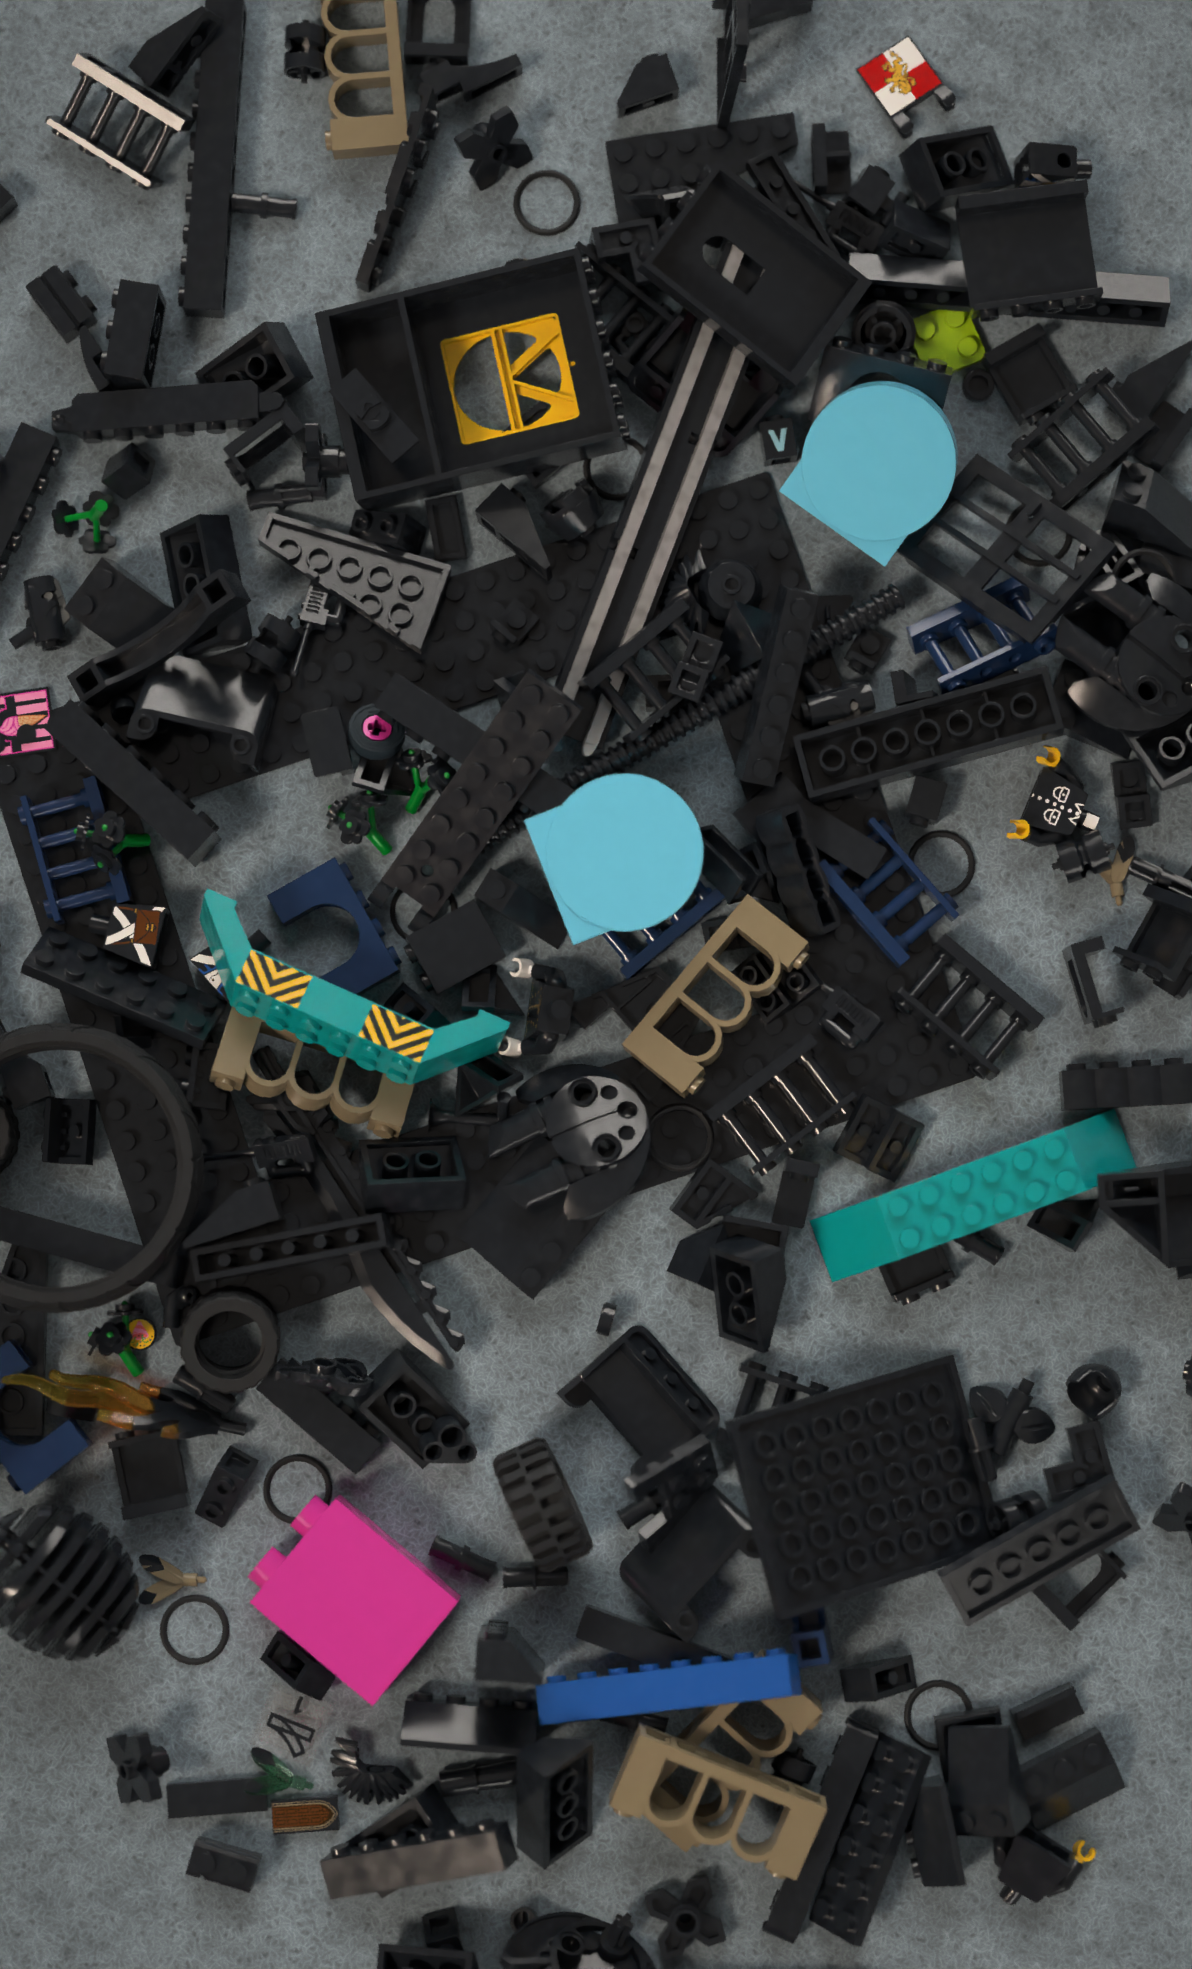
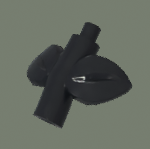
[969,1378,1055,1457]

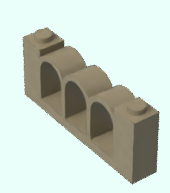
[320,0,409,160]
[622,894,810,1099]
[209,1006,415,1138]
[642,1648,823,1853]
[609,1723,827,1880]

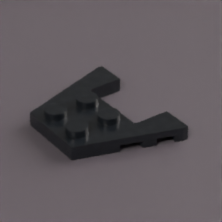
[571,966,700,1103]
[624,1433,718,1554]

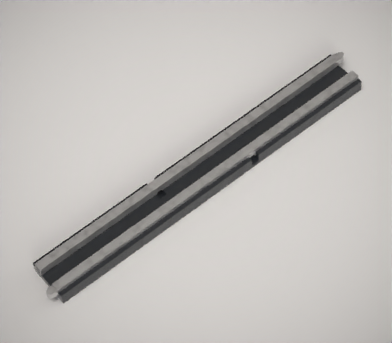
[554,242,765,757]

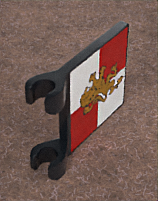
[856,35,956,139]

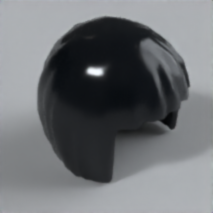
[1066,1363,1122,1421]

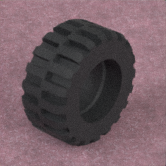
[492,1438,593,1572]

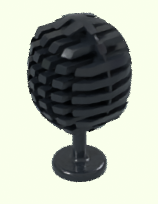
[0,1504,140,1661]

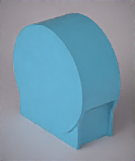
[779,381,958,567]
[524,774,703,945]

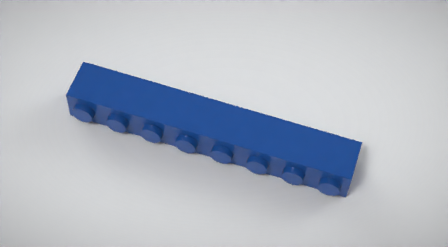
[535,1648,802,1725]

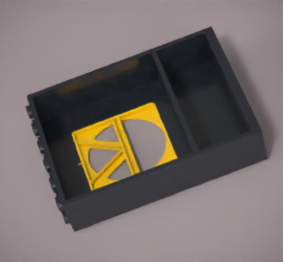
[315,247,631,511]

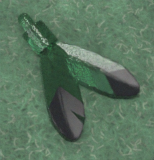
[244,1747,314,1796]

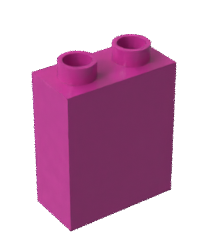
[248,1494,461,1706]

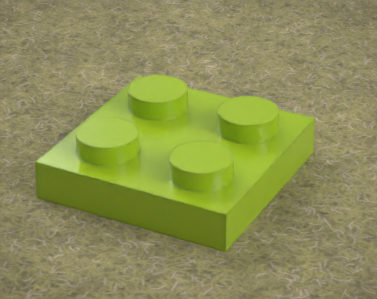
[913,310,986,373]

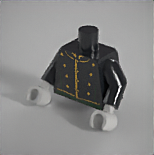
[499,958,574,1059]

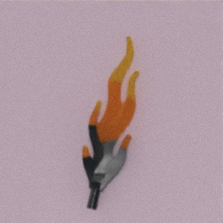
[1,1369,247,1439]

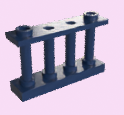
[906,573,1057,695]
[17,775,134,925]
[819,817,959,969]
[601,879,726,980]

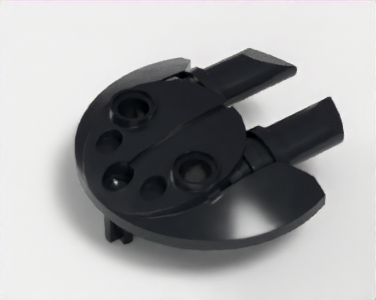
[1054,572,1192,732]
[488,1064,652,1222]
[499,1912,656,1969]

